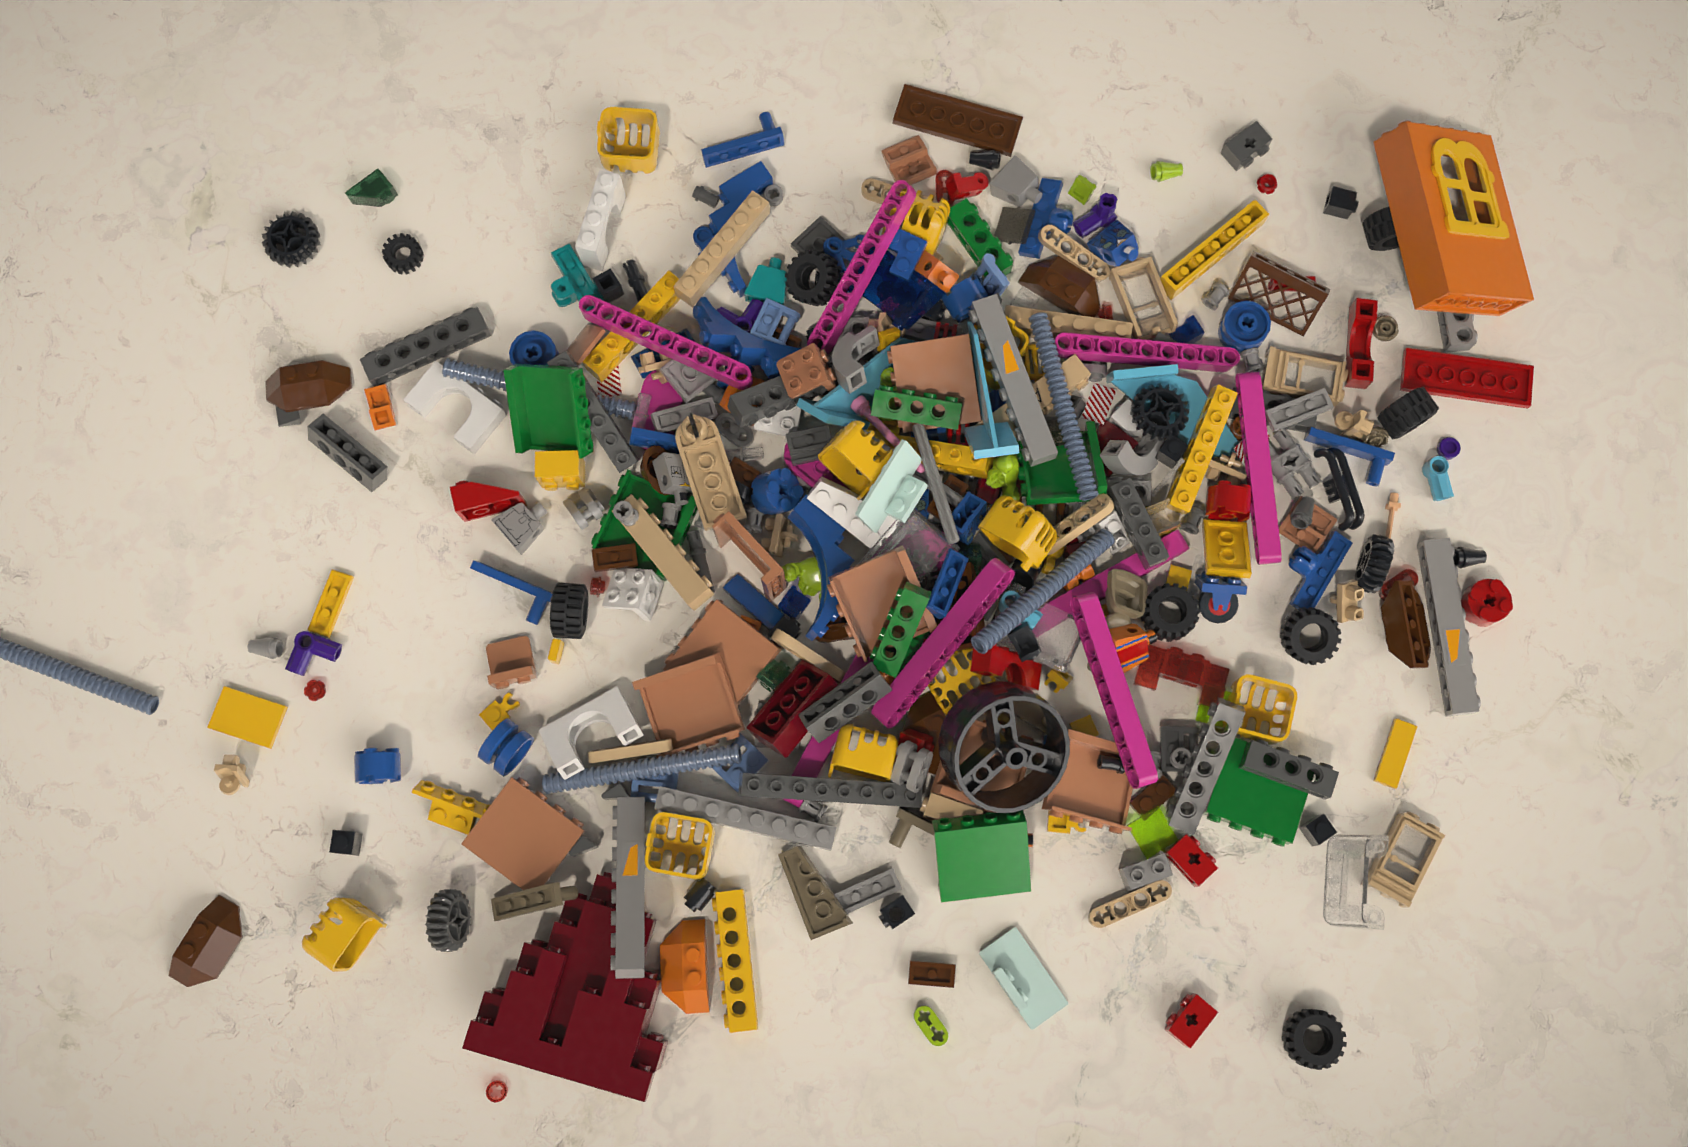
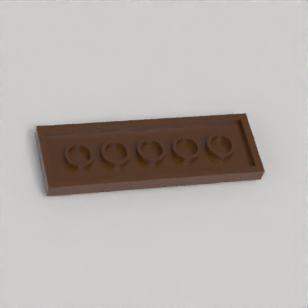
[892,84,1023,157]

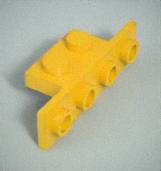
[412,780,491,835]

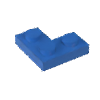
[884,229,928,282]

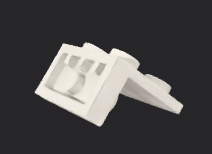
[753,397,801,443]
[602,568,664,621]

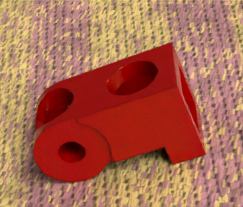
[944,172,989,201]

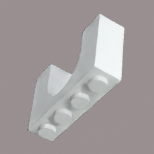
[575,169,626,271]
[403,361,506,455]
[539,686,644,780]

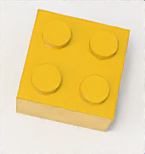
[535,450,585,491]

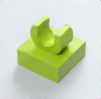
[1068,175,1097,205]

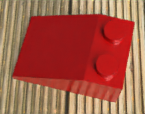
[450,481,528,522]

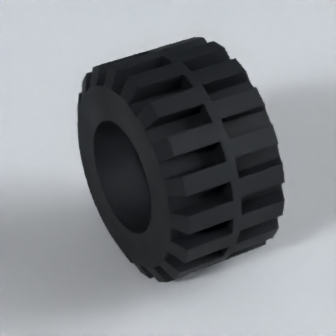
[1362,207,1399,251]
[785,250,843,306]
[1377,387,1439,440]
[550,582,588,639]
[1141,583,1200,642]
[1280,607,1342,665]
[1282,1009,1347,1070]

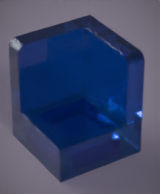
[1169,315,1205,344]
[778,585,811,620]

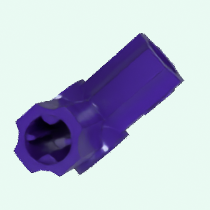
[1073,193,1118,239]
[717,299,764,333]
[285,631,342,676]

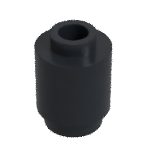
[684,878,717,912]

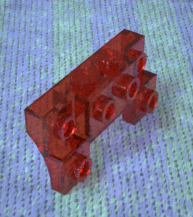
[1133,645,1230,707]

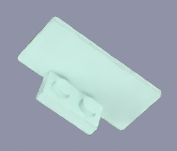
[855,439,928,533]
[979,927,1068,1030]

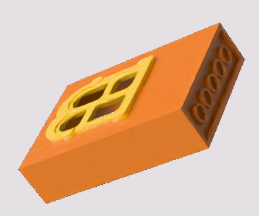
[1373,121,1534,316]

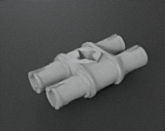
[1268,428,1322,500]

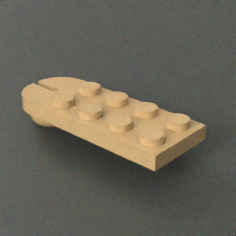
[675,414,747,531]

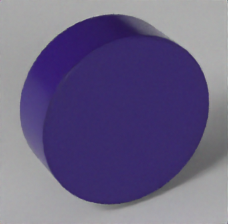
[1437,437,1461,460]

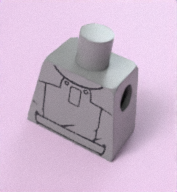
[492,502,547,555]

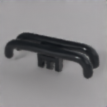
[1313,447,1365,531]

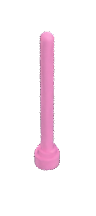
[851,396,925,473]

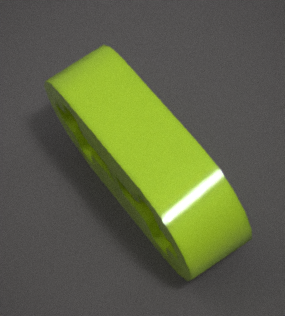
[914,1005,948,1046]

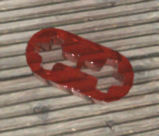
[935,170,955,207]
[1378,569,1418,601]

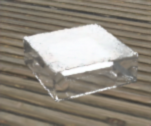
[1010,286,1040,309]

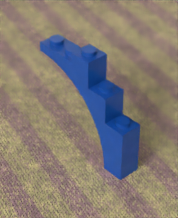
[698,161,773,298]
[693,297,802,379]
[787,495,855,641]

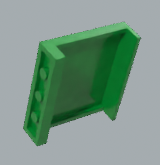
[503,364,593,459]
[1015,421,1107,505]
[591,469,698,581]
[1203,737,1314,847]
[932,810,1031,903]

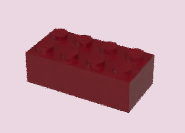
[746,660,838,758]

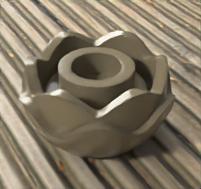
[1373,315,1399,341]
[1361,426,1389,448]

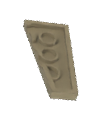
[778,846,853,940]

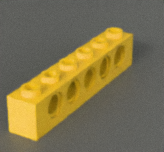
[1160,199,1269,300]
[583,270,680,383]
[1163,384,1238,515]
[865,429,994,479]
[712,889,758,1033]

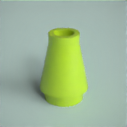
[1150,161,1183,182]

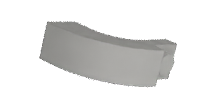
[832,325,880,394]
[1100,435,1165,475]

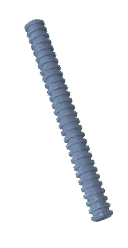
[1028,312,1099,501]
[442,358,636,420]
[971,529,1115,654]
[0,637,159,715]
[542,743,742,794]

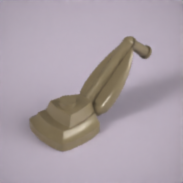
[1087,569,1148,671]

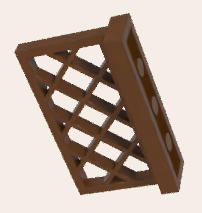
[1228,251,1330,337]

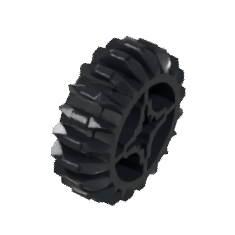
[262,211,321,268]
[1130,383,1190,442]
[1354,534,1395,594]

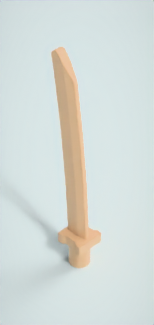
[1385,493,1401,539]

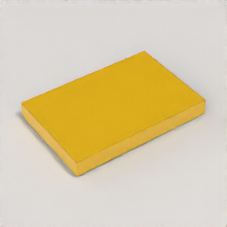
[1202,519,1252,578]
[207,686,288,749]

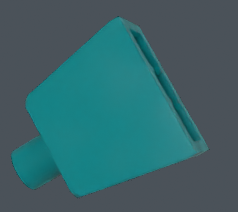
[744,257,788,306]

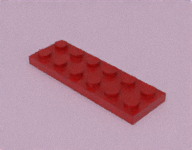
[1400,348,1534,409]

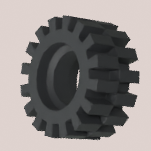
[382,233,424,275]

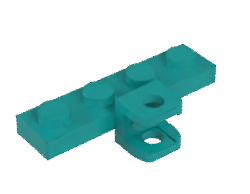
[551,244,611,324]

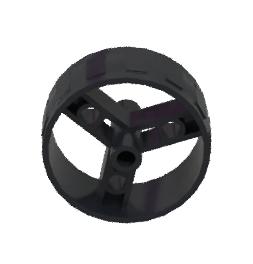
[938,681,1070,813]

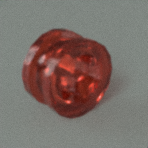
[486,1081,508,1103]

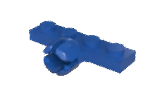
[1018,178,1073,259]
[1288,531,1353,611]

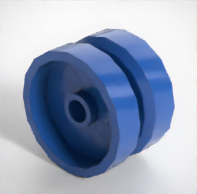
[1218,301,1271,354]
[509,330,559,366]
[478,718,534,777]

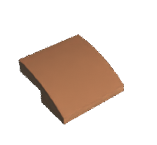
[881,135,937,185]
[566,325,606,366]
[1279,495,1338,553]

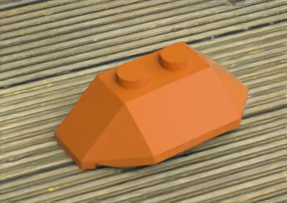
[660,919,710,1014]

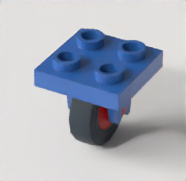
[1194,571,1247,624]

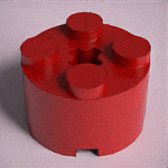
[1205,480,1251,522]
[1461,579,1513,627]

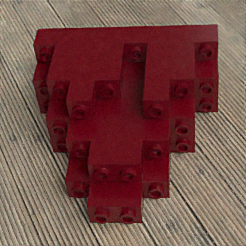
[462,871,668,1102]

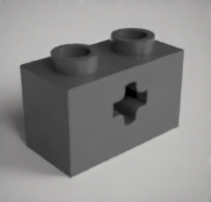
[1221,121,1272,171]

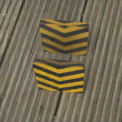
[1146,498,1182,538]

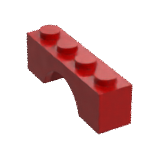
[1344,298,1378,389]
[970,644,1042,690]

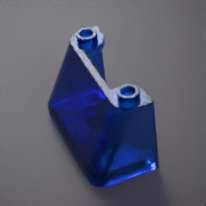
[848,246,946,331]

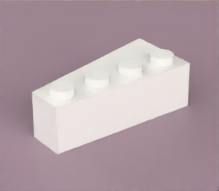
[807,477,901,553]

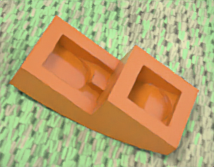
[364,384,396,431]

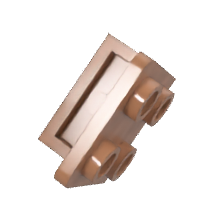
[777,343,837,399]
[486,636,537,689]

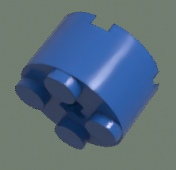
[940,275,989,323]
[751,468,804,515]
[354,748,401,784]

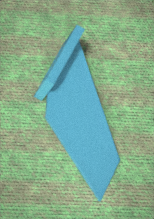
[964,321,1019,459]
[796,337,919,430]
[1106,364,1239,458]

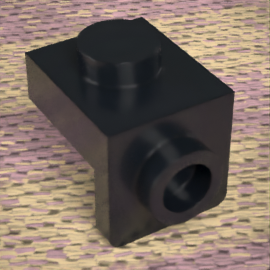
[1007,622,1042,662]

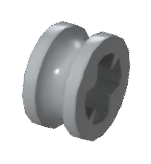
[764,185,783,206]
[1170,748,1192,769]

